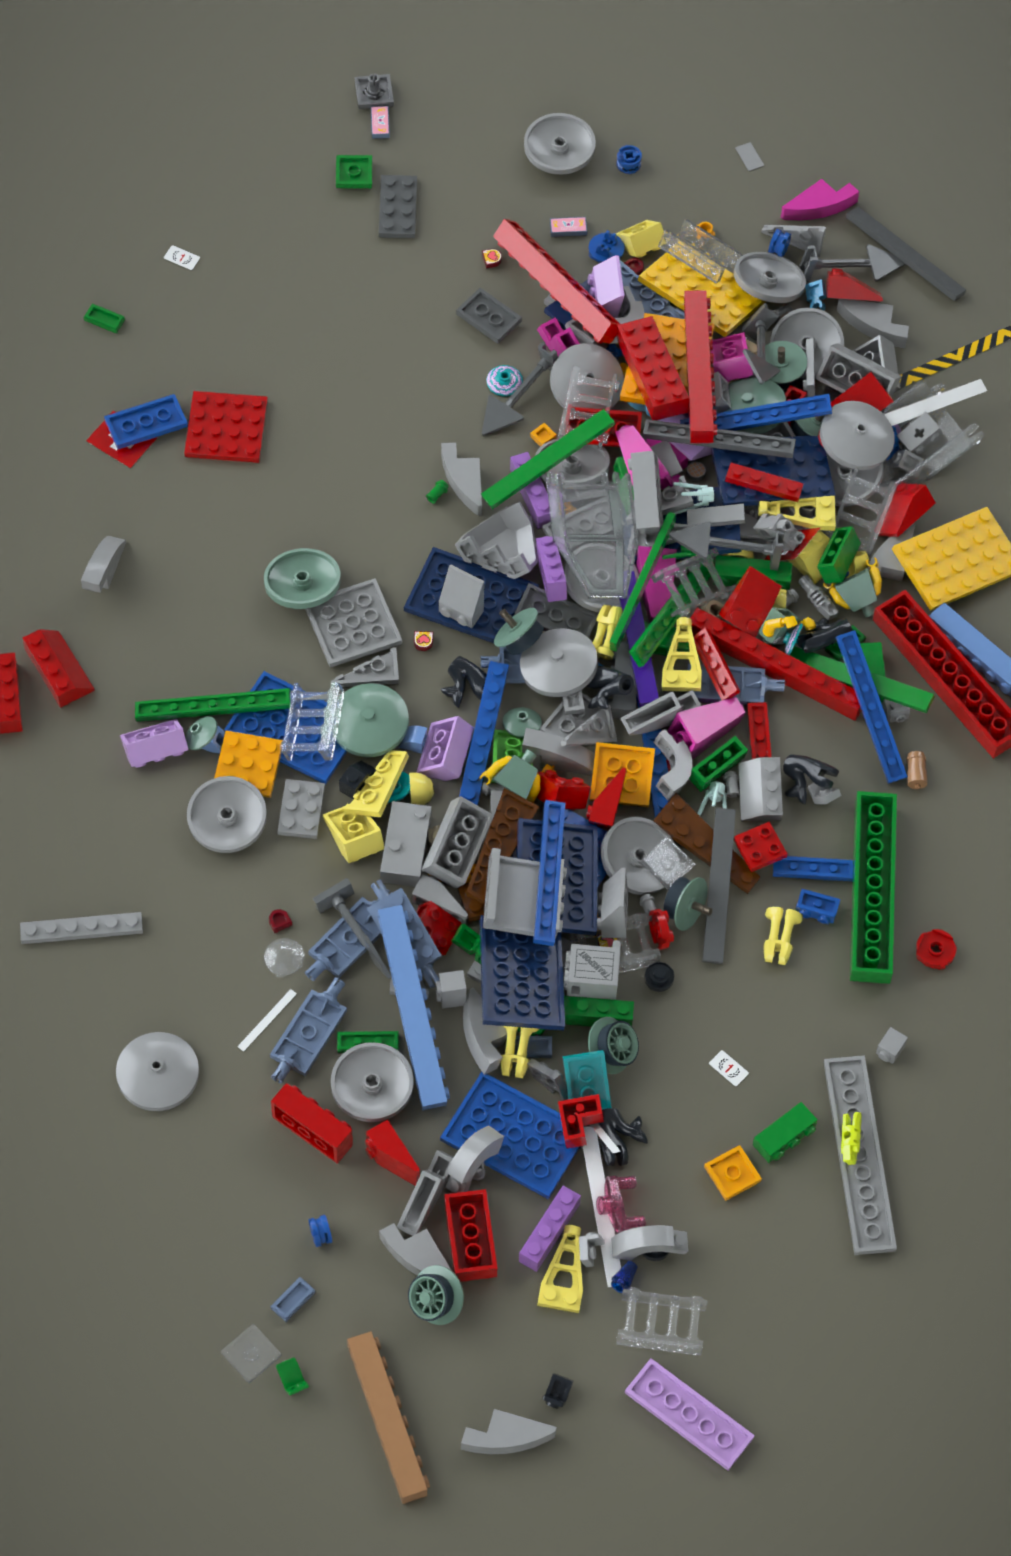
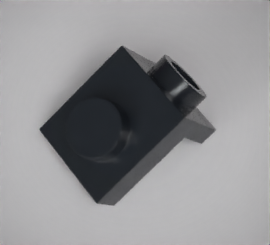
[543,1373,574,1409]

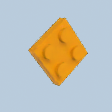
[704,1145,762,1201]

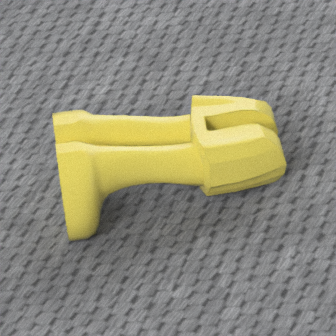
[592,604,623,660]
[764,907,803,965]
[500,1026,539,1079]

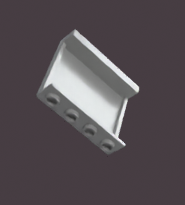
[483,848,567,938]

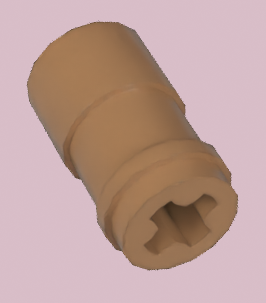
[906,751,928,789]

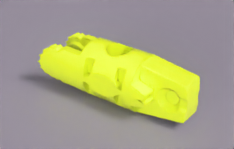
[841,1112,862,1165]

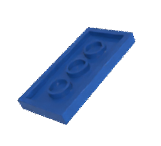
[104,394,188,450]

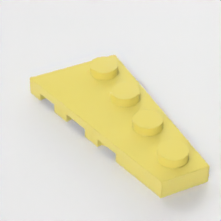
[343,750,409,817]

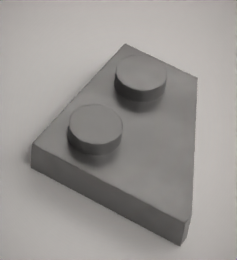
[527,1058,568,1101]

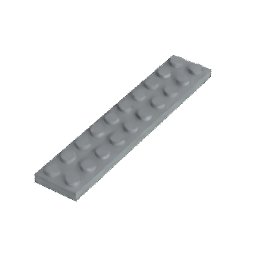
[823,1055,897,1255]

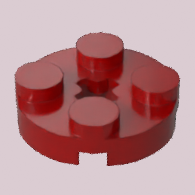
[649,909,674,950]
[915,929,957,970]

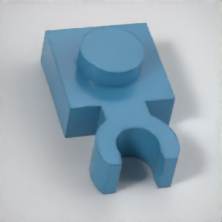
[805,279,826,311]

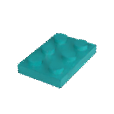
[562,1050,612,1109]

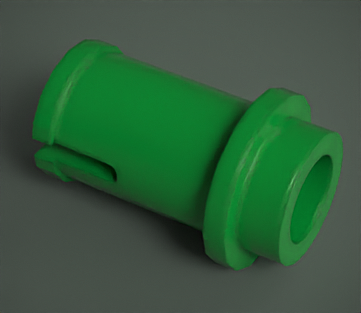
[426,480,449,504]

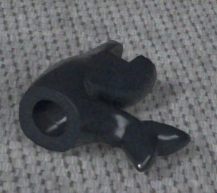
[796,618,852,653]
[440,656,487,708]
[587,666,634,710]
[783,754,839,804]
[598,1108,648,1166]

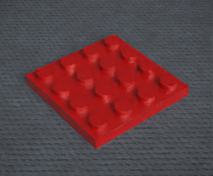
[184,391,268,463]

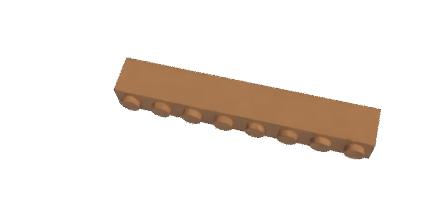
[347,1331,430,1504]

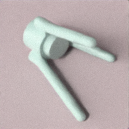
[672,482,714,514]
[697,781,727,816]

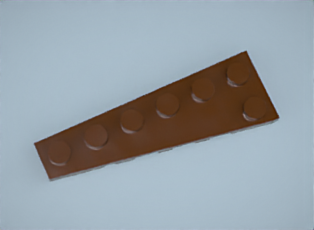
[466,788,539,904]
[653,793,760,894]

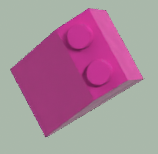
[710,332,753,383]

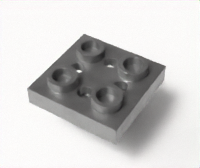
[355,73,394,109]

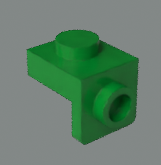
[451,924,480,955]

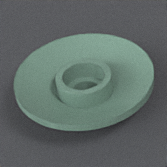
[503,707,542,738]
[185,716,218,750]

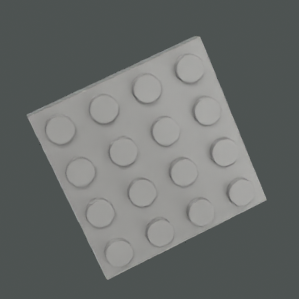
[305,578,402,668]

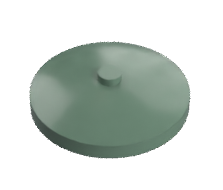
[725,377,786,435]
[264,548,341,609]
[330,683,409,757]

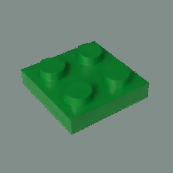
[336,155,372,188]

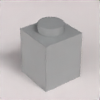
[876,1027,908,1064]

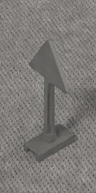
[799,244,906,282]
[742,303,780,384]
[482,342,558,436]
[669,522,785,571]
[313,878,391,979]

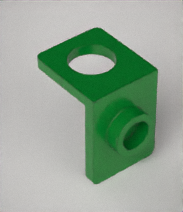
[276,1357,309,1395]

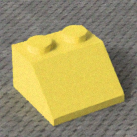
[616,220,667,258]
[788,530,830,584]

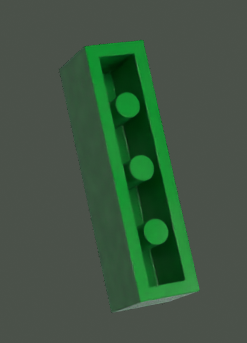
[713,555,792,591]
[564,996,634,1027]

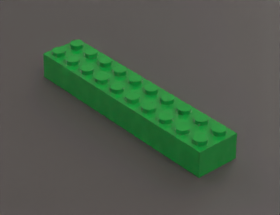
[850,791,897,984]

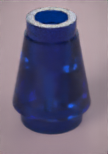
[611,1261,638,1293]

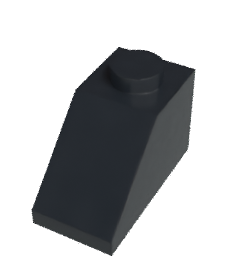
[339,760,376,800]

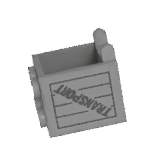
[563,940,621,1000]

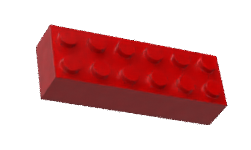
[617,316,689,421]

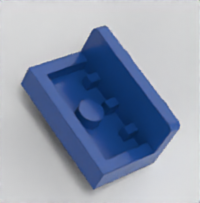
[795,889,840,924]

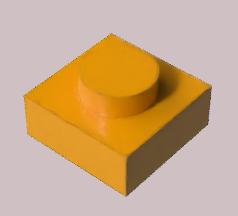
[530,423,557,447]

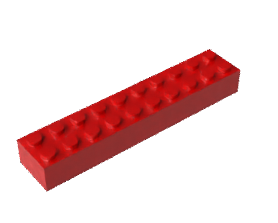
[873,590,1011,759]

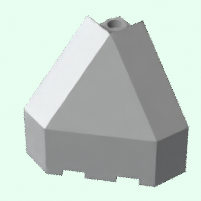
[455,501,538,579]

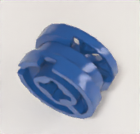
[616,145,642,174]
[768,229,791,257]
[308,1215,333,1247]

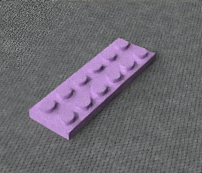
[625,1358,755,1471]

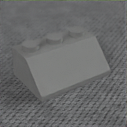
[852,335,901,392]
[738,757,783,821]
[597,868,628,938]

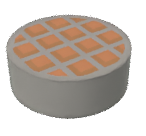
[687,462,706,481]

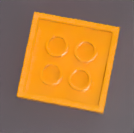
[214,730,284,798]
[590,742,655,807]

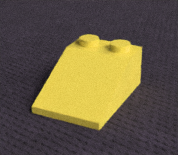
[323,806,384,863]

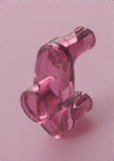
[596,1176,646,1233]

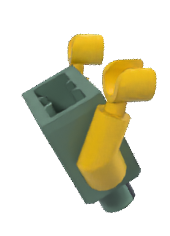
[823,557,882,617]
[758,607,816,646]
[480,749,540,803]

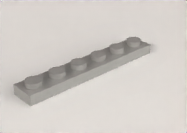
[20,912,143,944]

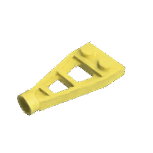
[758,496,836,531]
[662,617,702,692]
[537,1225,583,1313]

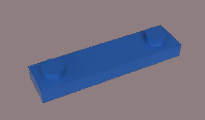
[773,856,853,881]

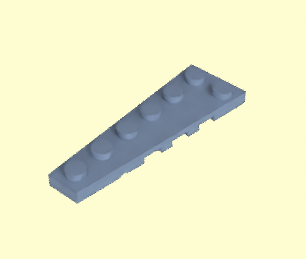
[619,259,685,319]

